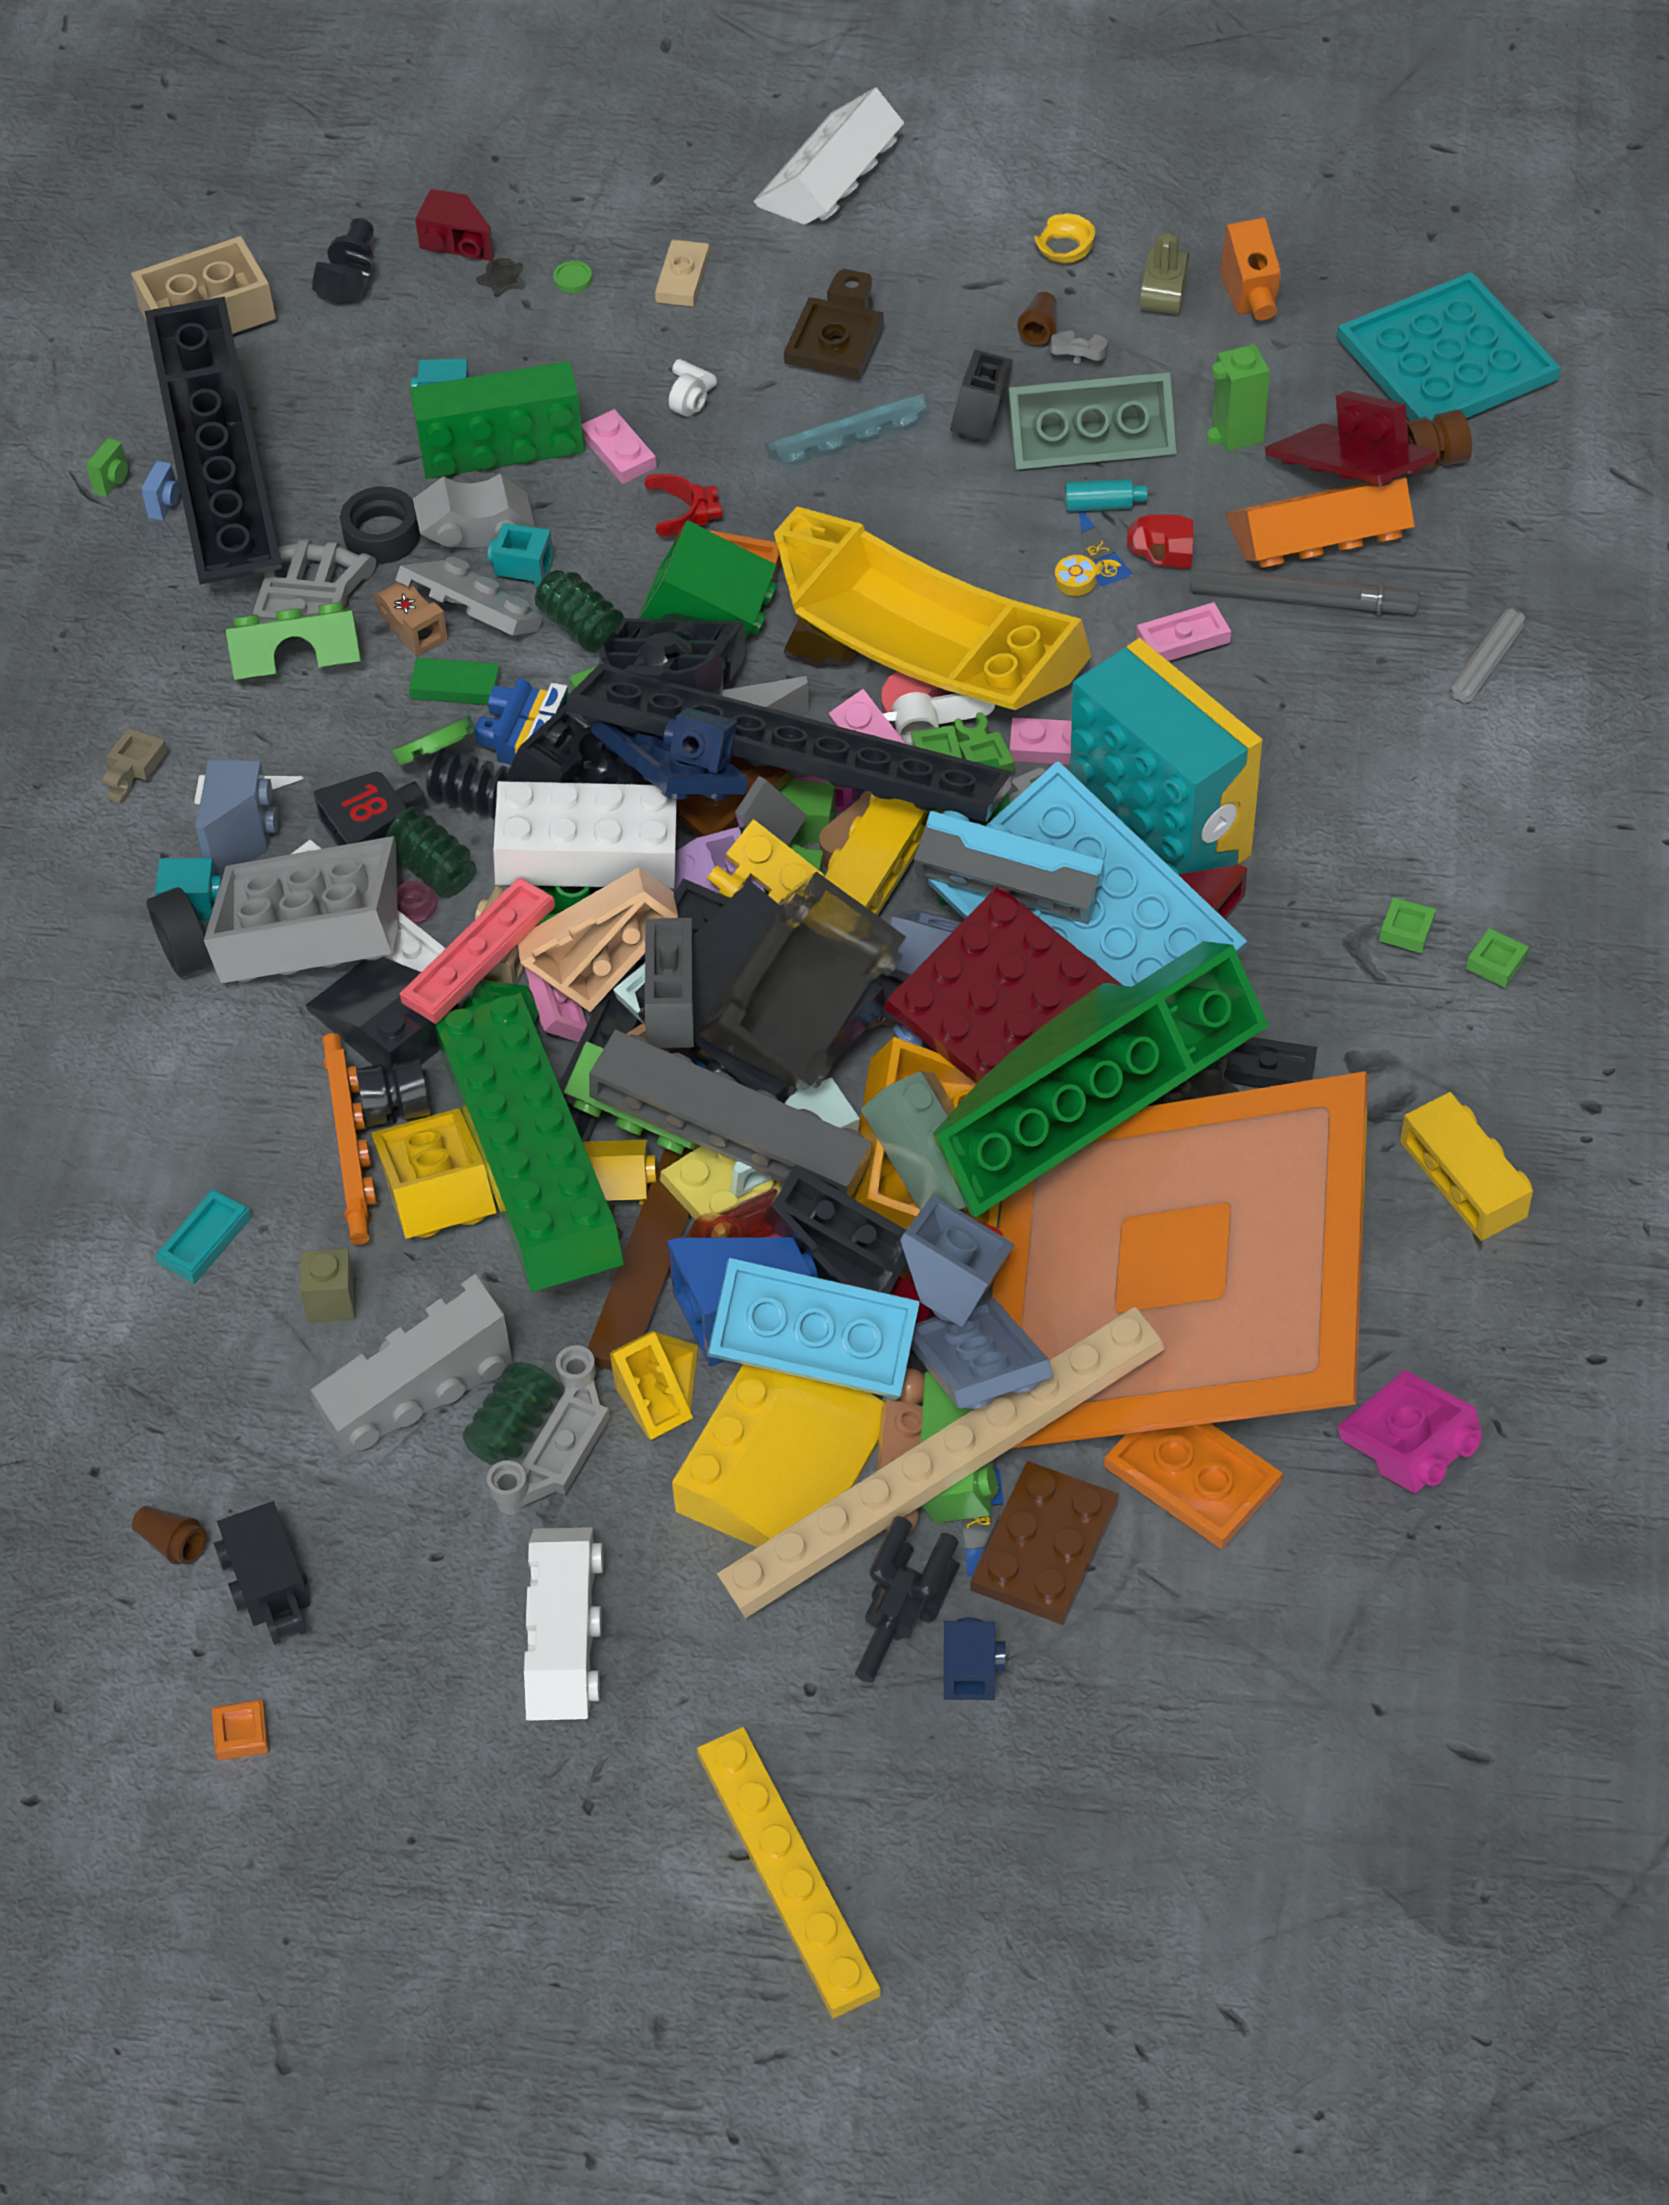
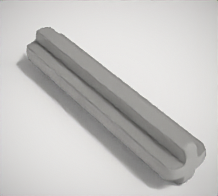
[1450,608,1525,704]

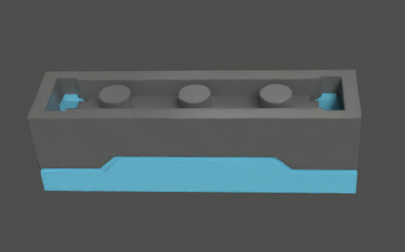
[914,811,1105,925]

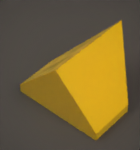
[610,1331,698,1440]

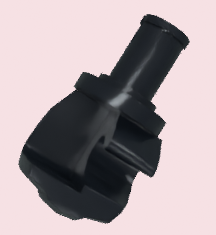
[312,218,374,304]

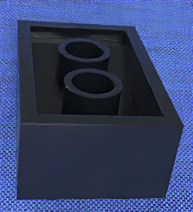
[306,957,459,1070]

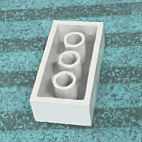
[493,781,677,888]

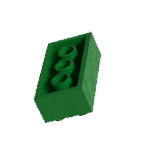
[409,361,584,479]

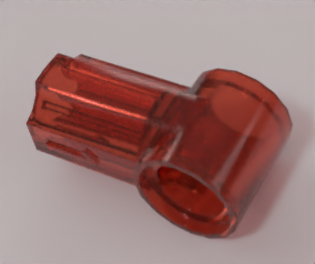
[691,1188,777,1238]

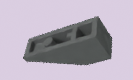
[645,918,694,1049]

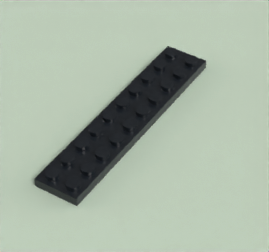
[566,664,1013,822]

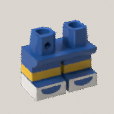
[475,677,569,765]

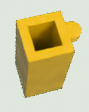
[583,1140,657,1205]

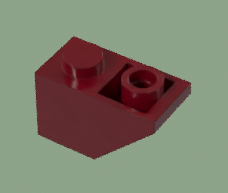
[415,189,494,261]

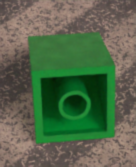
[638,520,777,638]

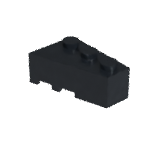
[763,1165,907,1294]

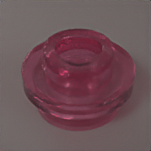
[397,881,437,923]

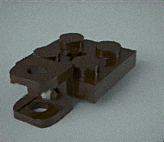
[784,269,884,380]

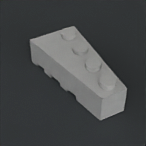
[310,1274,513,1457]

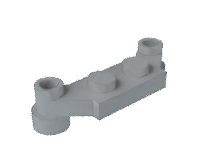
[487,1345,610,1515]

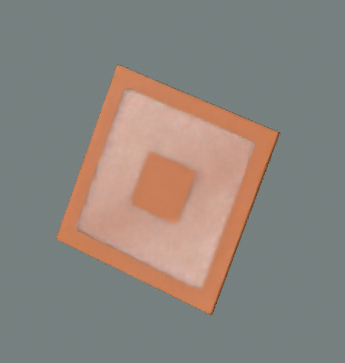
[992,1071,1369,1449]

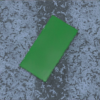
[409,657,501,705]

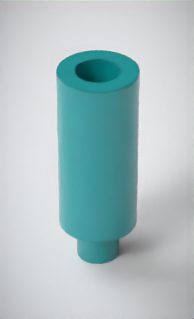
[1065,479,1147,512]

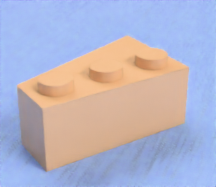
[518,867,678,1012]

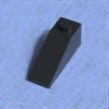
[949,349,1013,442]

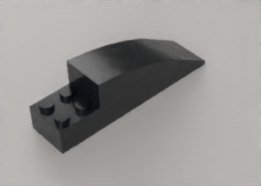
[144,296,282,585]

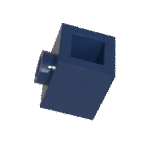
[944,1617,1005,1700]

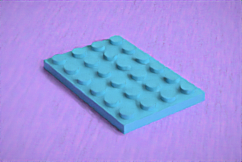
[928,761,1247,987]

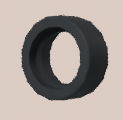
[340,486,420,564]
[146,887,212,977]

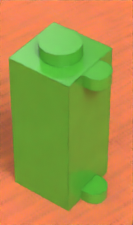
[1207,344,1270,452]

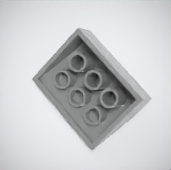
[204,836,398,983]

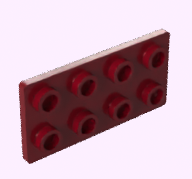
[1265,391,1437,487]

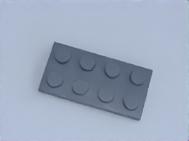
[910,1298,1053,1409]

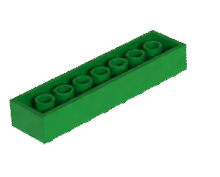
[435,993,624,1292]

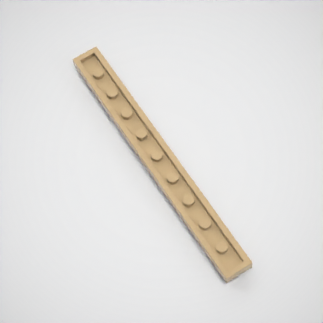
[717,1306,1165,1619]

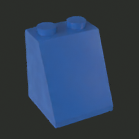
[667,1237,818,1367]

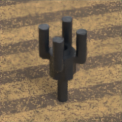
[855,1516,960,1683]

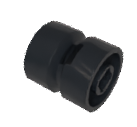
[356,1057,431,1127]

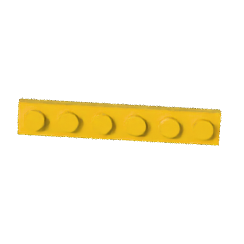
[697,1727,880,2019]

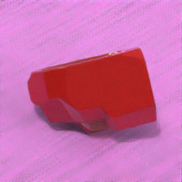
[1126,514,1193,569]

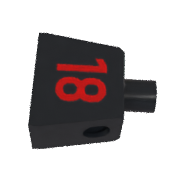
[313,771,426,848]

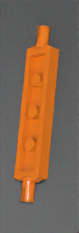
[322,1033,376,1245]

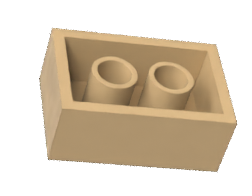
[131,236,276,334]

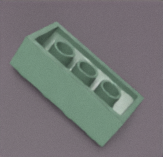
[1004,372,1177,470]

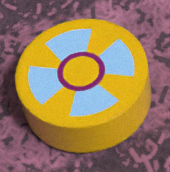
[1055,555,1097,596]

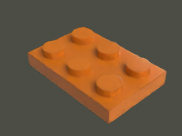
[1104,1423,1283,1550]

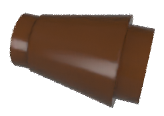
[1017,292,1057,346]
[132,1505,207,1565]

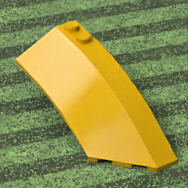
[774,506,1092,710]

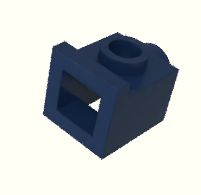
[664,708,738,774]

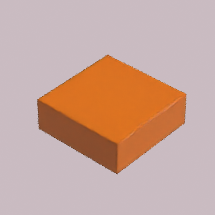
[212,1699,269,1761]

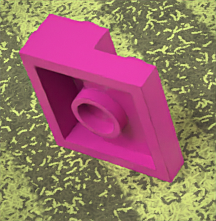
[1337,1369,1483,1494]

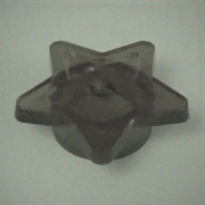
[476,258,525,297]

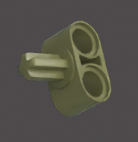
[1140,232,1189,315]

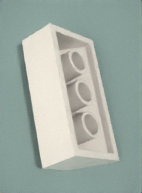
[754,87,904,225]

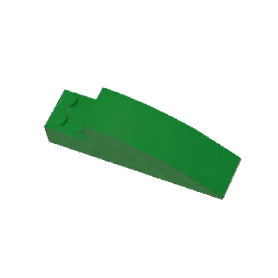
[932,941,1269,1217]

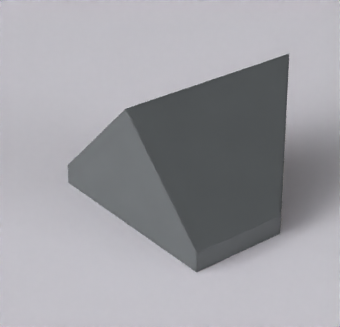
[735,776,807,846]

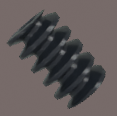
[426,748,512,821]

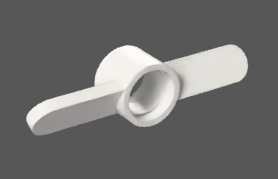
[883,692,995,745]

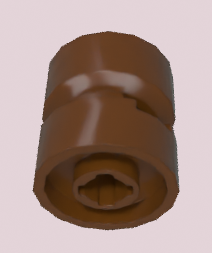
[1407,409,1472,473]

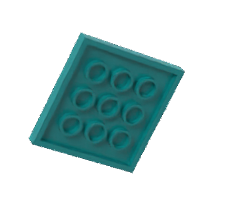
[1337,272,1561,421]

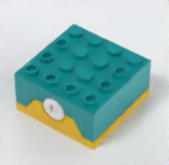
[1070,638,1263,874]

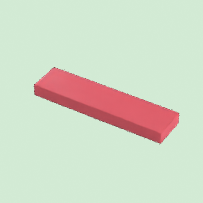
[399,877,555,1024]

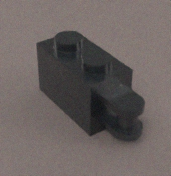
[213,1501,310,1645]

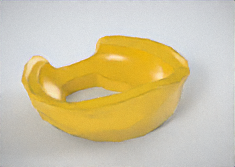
[1034,214,1096,263]

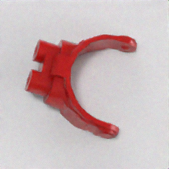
[644,474,723,537]

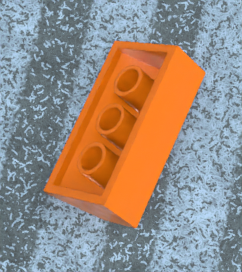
[1226,477,1415,567]

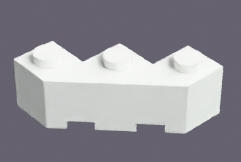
[524,1527,603,1720]

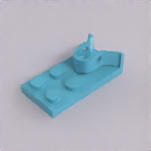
[707,1258,920,1402]

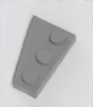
[395,557,543,636]

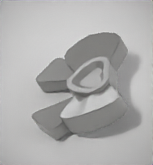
[1050,330,1108,363]

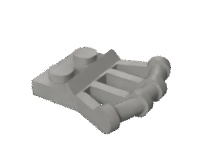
[252,539,376,621]

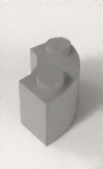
[413,473,535,548]

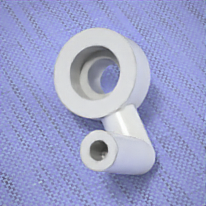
[669,359,717,417]

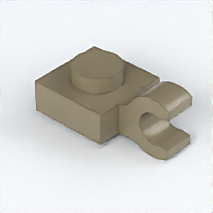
[102,728,167,803]

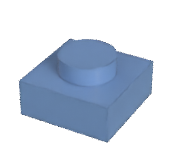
[141,461,180,521]

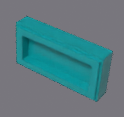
[155,1188,252,1284]

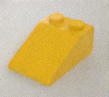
[371,1108,497,1239]

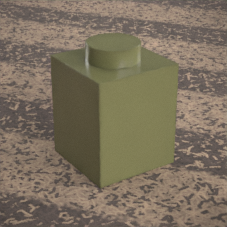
[300,1248,356,1322]

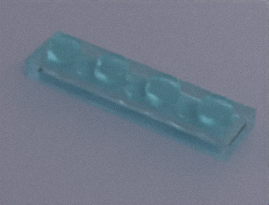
[764,393,928,463]

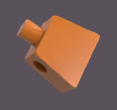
[1219,217,1281,321]

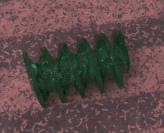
[534,570,625,653]
[386,806,476,898]
[462,1362,562,1466]

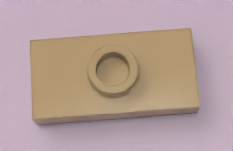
[655,240,710,307]

